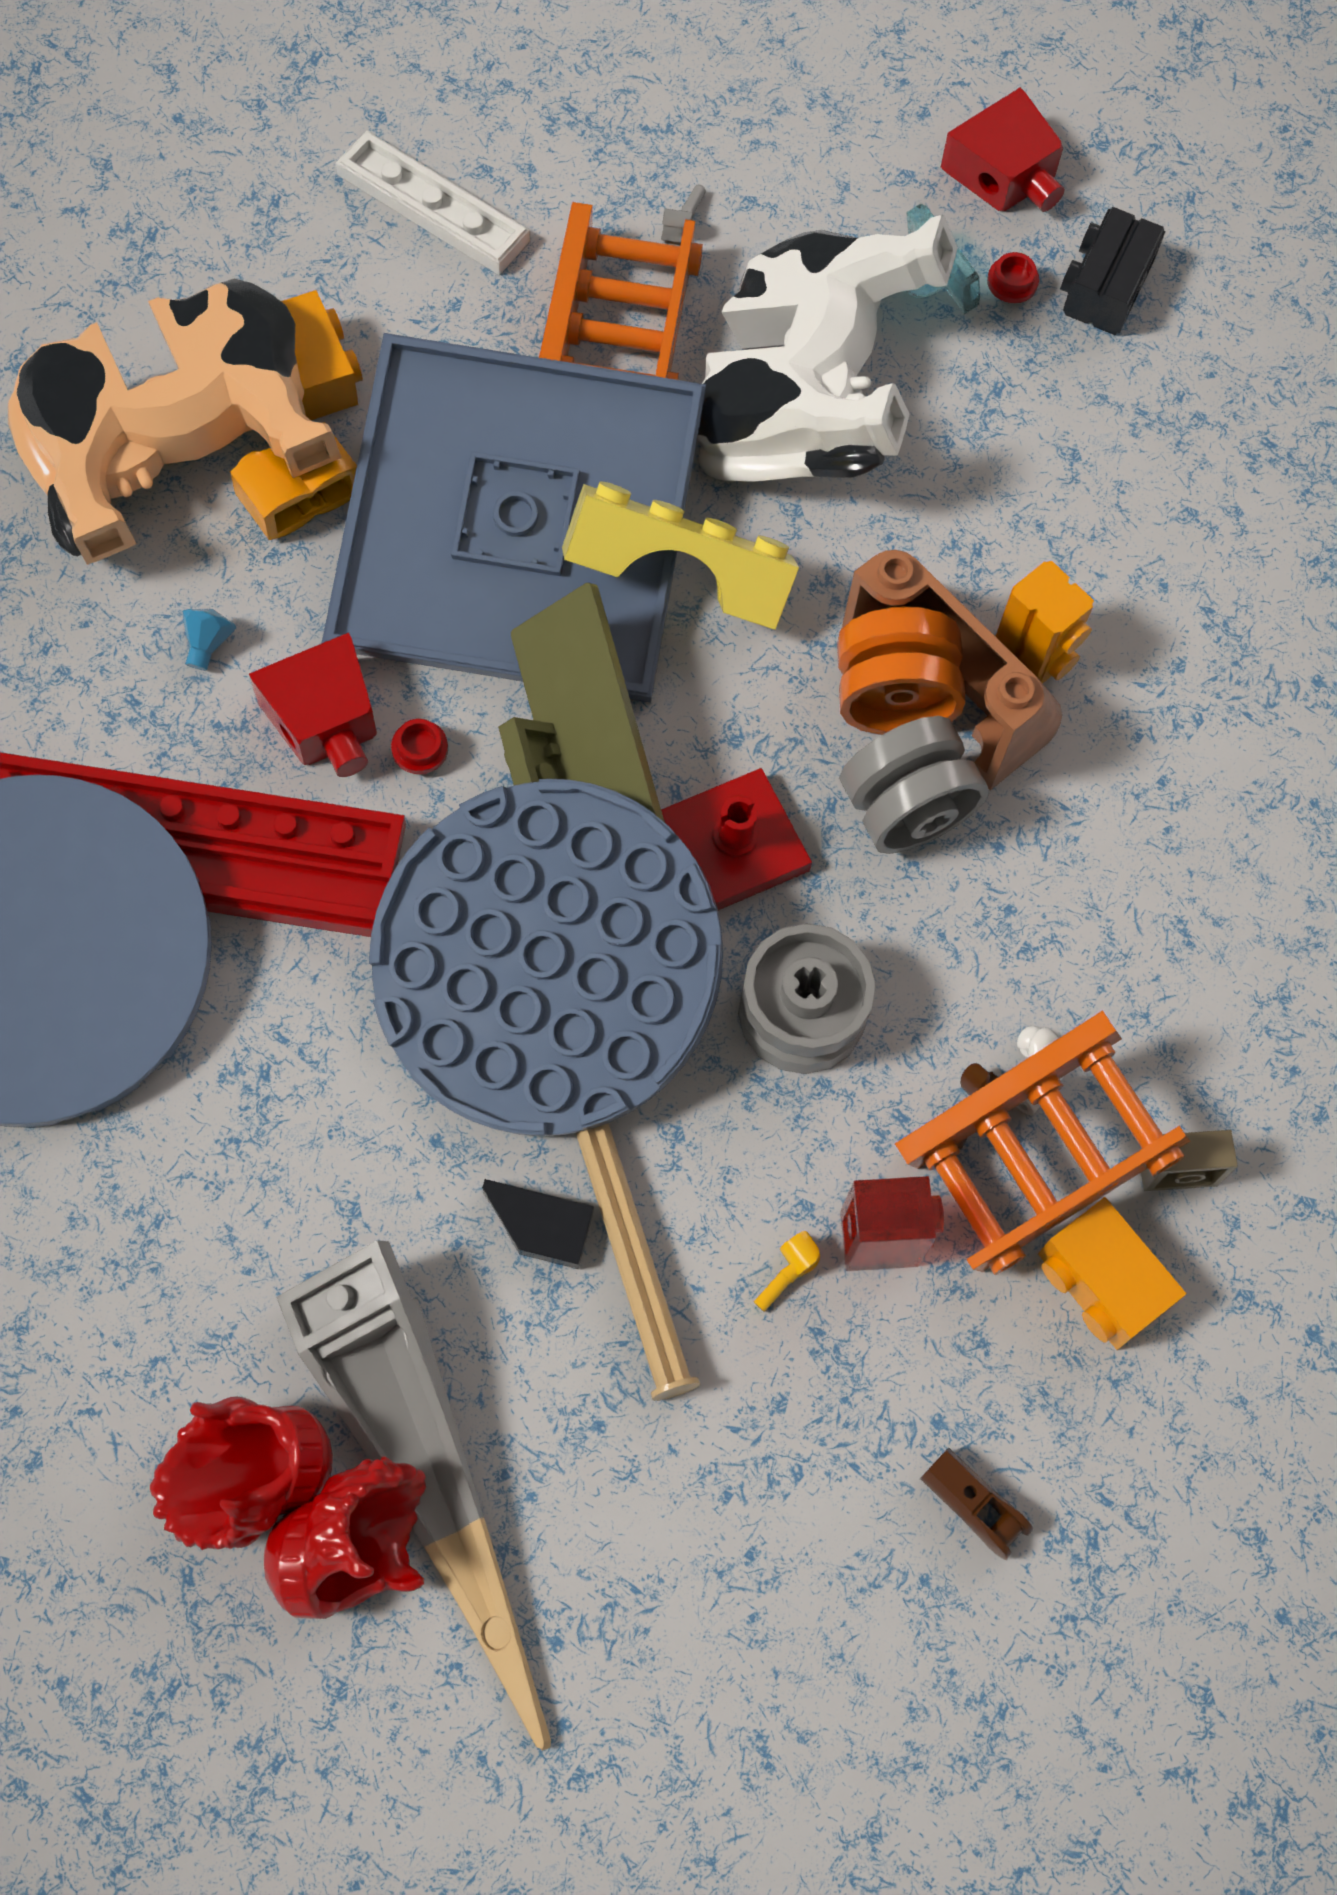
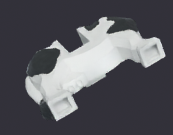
[697,215,958,482]

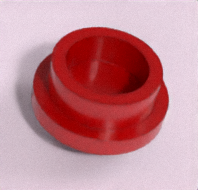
[987,252,1039,303]
[391,718,448,774]

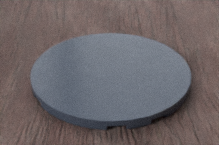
[0,775,212,1127]
[369,779,723,1136]

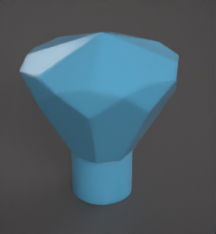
[182,609,236,671]

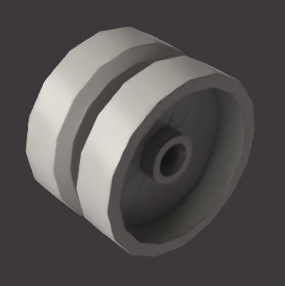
[839,715,989,854]
[738,923,876,1074]

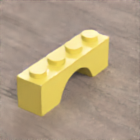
[562,481,799,630]

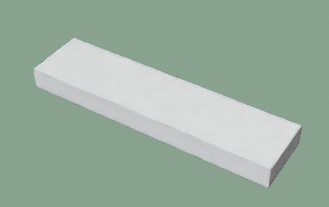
[335,131,530,275]

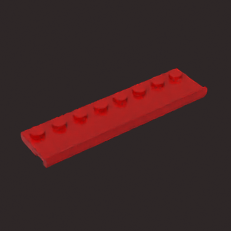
[0,752,406,937]

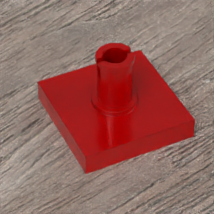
[661,768,812,911]

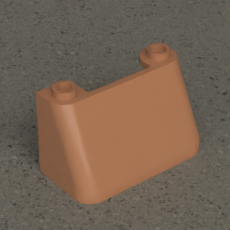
[841,550,1062,791]

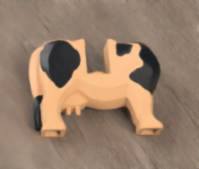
[8,278,342,565]

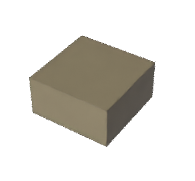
[1141,1130,1238,1191]

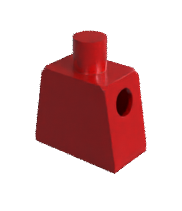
[940,87,1065,212]
[249,632,377,777]

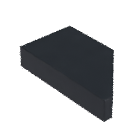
[482,1179,594,1269]

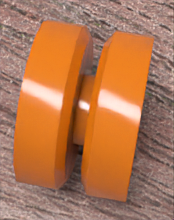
[837,607,966,735]

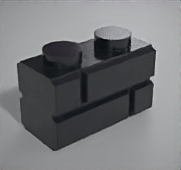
[1060,207,1166,335]

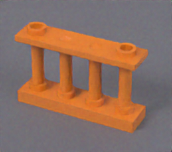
[539,202,703,380]
[895,1010,1191,1275]

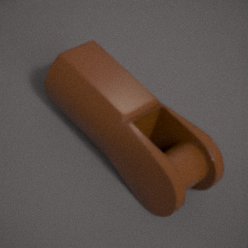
[920,1447,1033,1560]

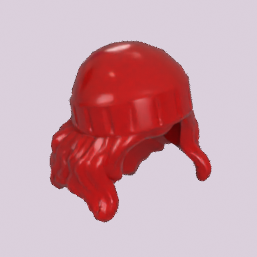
[150,1396,333,1550]
[264,1456,426,1619]

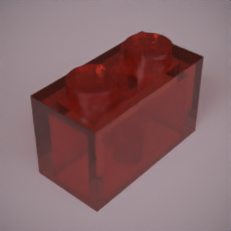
[840,1176,944,1271]

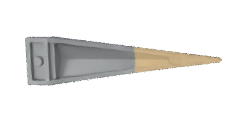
[276,1240,551,1751]

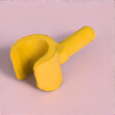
[753,1231,820,1312]

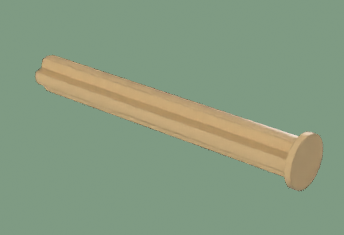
[576,1123,700,1401]

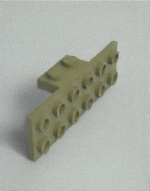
[498,583,665,823]

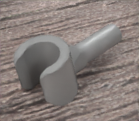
[661,185,706,243]

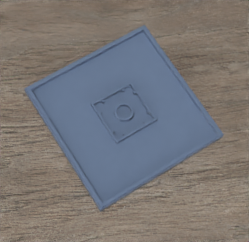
[321,333,706,703]

